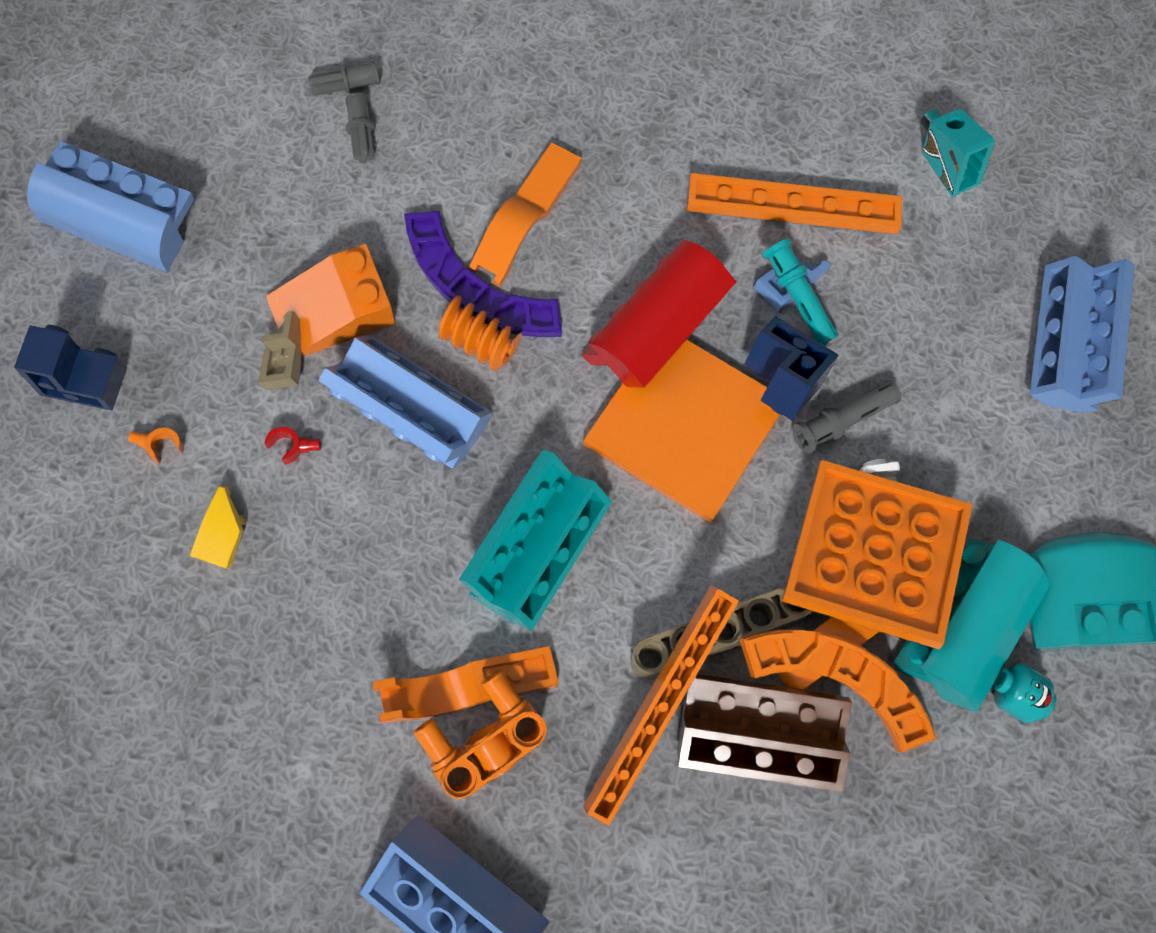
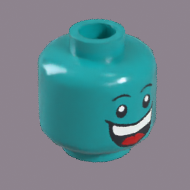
[993,663,1056,723]

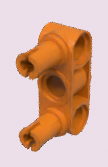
[413,670,546,799]

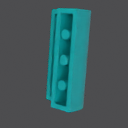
[459,450,612,631]
[893,538,1051,713]

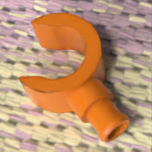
[128,427,184,465]

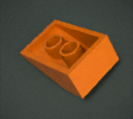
[266,244,395,357]

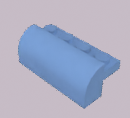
[27,141,195,272]
[1030,256,1135,412]
[318,334,493,469]

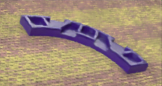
[404,211,562,337]

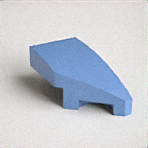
[753,256,831,312]

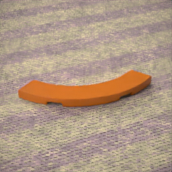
[739,630,937,753]

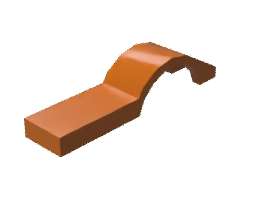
[469,142,582,286]
[372,646,559,724]

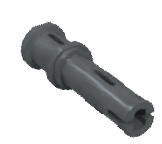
[792,381,901,454]

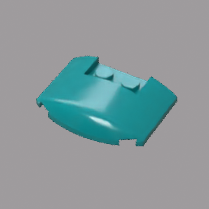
[1027,532,1156,650]

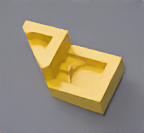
[190,486,246,569]

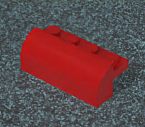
[581,240,736,388]

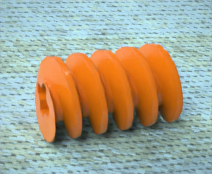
[439,295,522,371]

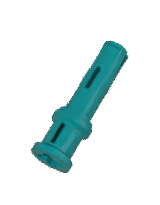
[761,237,839,345]

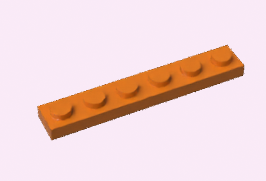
[687,173,902,234]

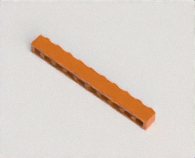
[583,585,739,826]

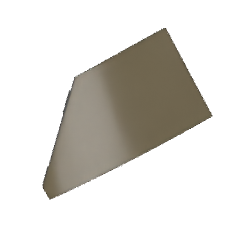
[258,311,301,390]

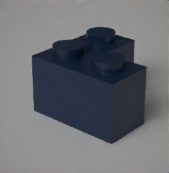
[744,316,839,421]
[14,325,126,411]

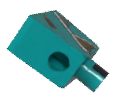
[920,109,996,197]

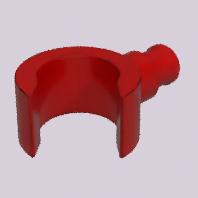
[265,427,321,464]

